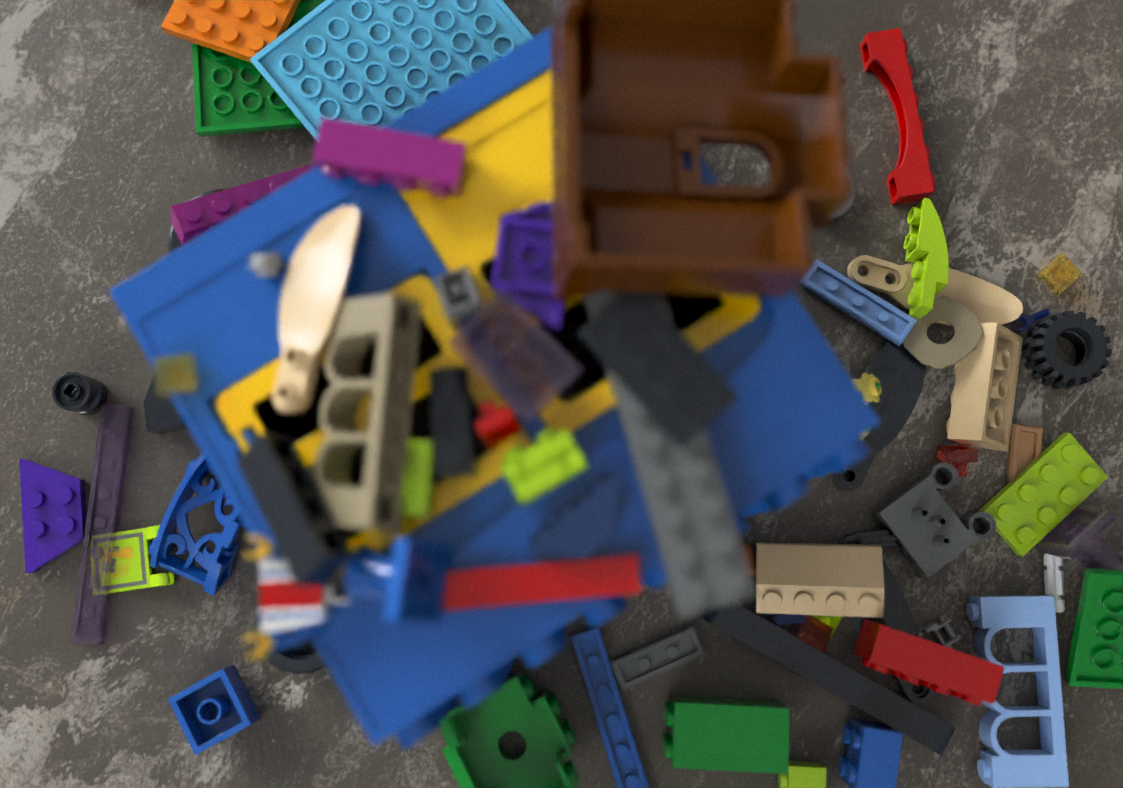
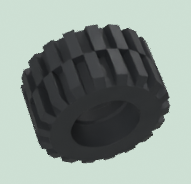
[1022,311,1112,389]

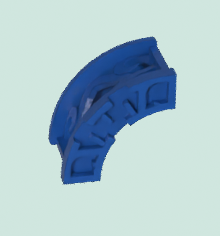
[149,453,247,596]

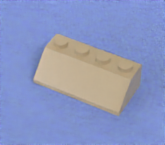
[946,322,1023,452]
[756,542,884,618]

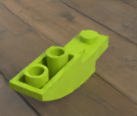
[904,198,949,319]

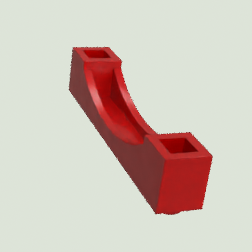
[860,28,936,205]

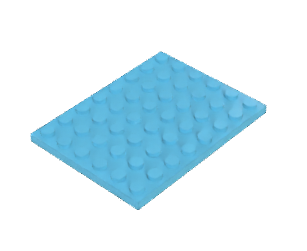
[250,0,533,141]

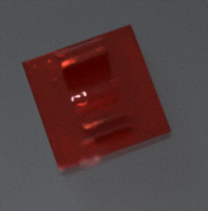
[938,445,978,476]

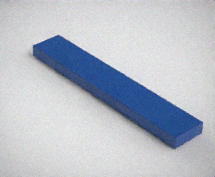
[570,626,649,788]

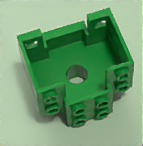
[439,670,580,788]

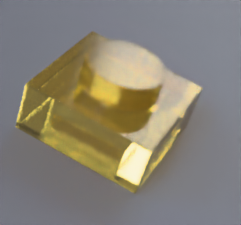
[1037,253,1083,295]
[154,353,199,397]

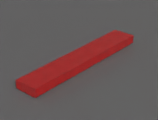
[441,555,641,611]

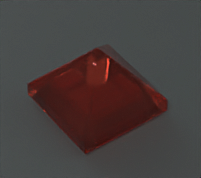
[796,615,833,652]

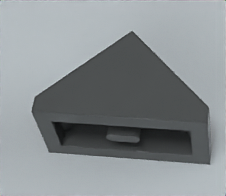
[433,266,486,331]

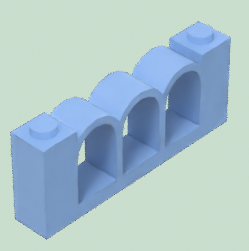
[967,595,1069,788]

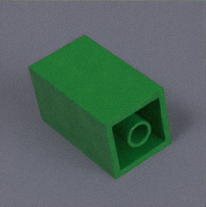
[662,694,790,774]

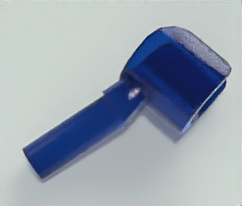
[1011,309,1050,333]

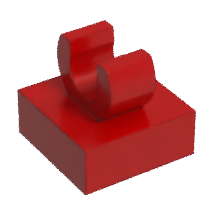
[475,399,522,450]

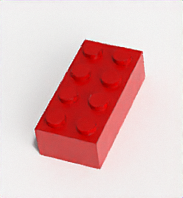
[854,619,1005,706]

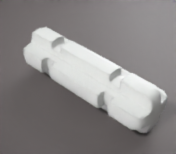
[1043,553,1065,613]

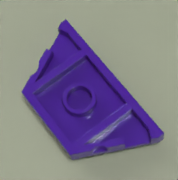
[491,201,564,332]
[19,459,88,573]

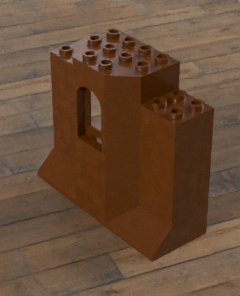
[551,0,854,302]

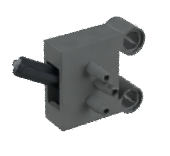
[852,463,996,578]

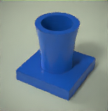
[344,538,451,622]

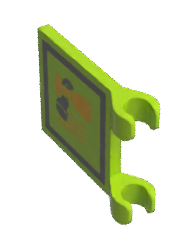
[89,525,175,596]

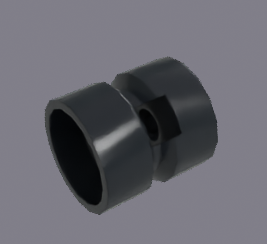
[52,372,108,415]

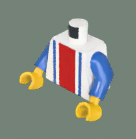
[243,535,351,658]

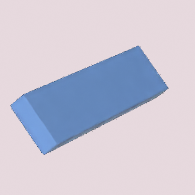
[799,259,917,347]

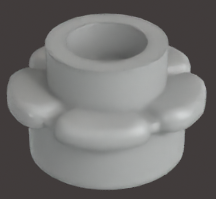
[248,252,285,277]

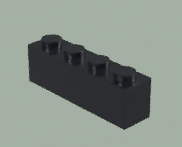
[236,433,354,586]

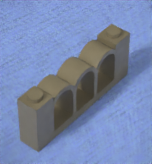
[315,294,421,531]

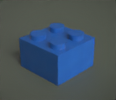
[168,665,261,755]
[838,717,903,788]

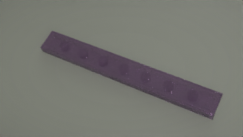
[70,404,134,645]

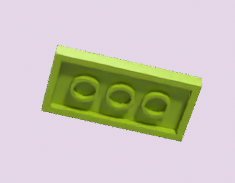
[979,432,1109,557]

